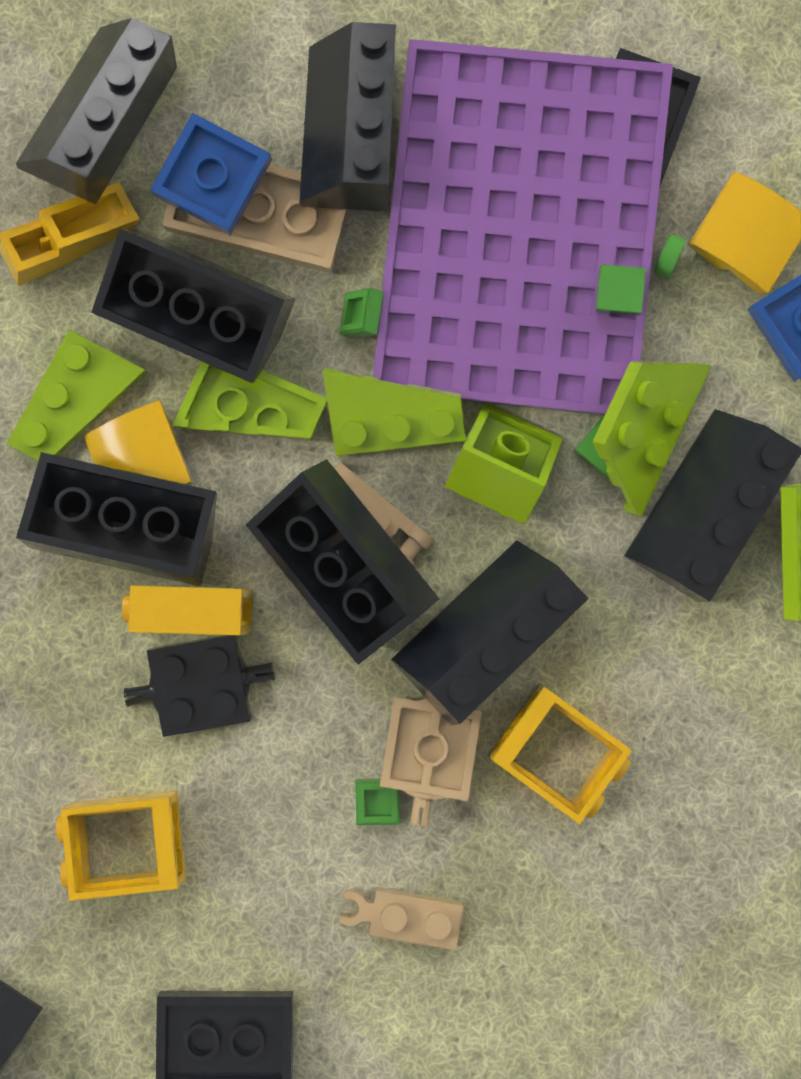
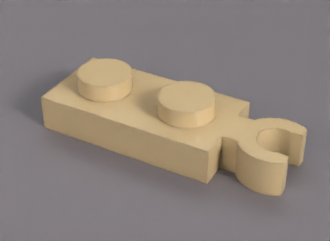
[339,887,464,950]

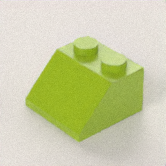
[444,403,563,525]

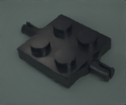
[124,635,275,737]

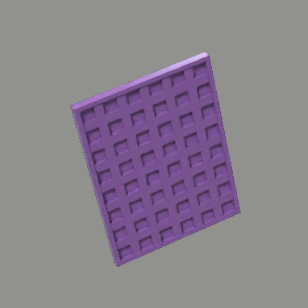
[373,39,673,416]

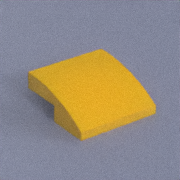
[688,172,801,294]
[84,400,194,485]

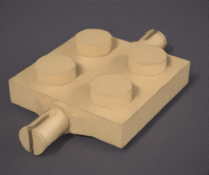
[380,697,482,827]

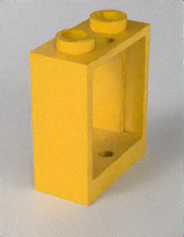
[122,585,253,635]
[488,684,633,824]
[56,791,186,901]

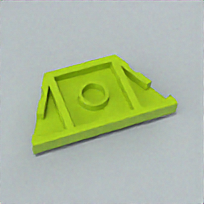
[592,361,711,517]

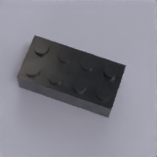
[246,459,440,665]

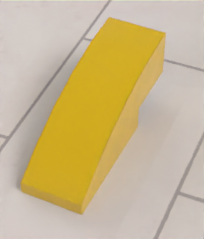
[0,182,139,286]

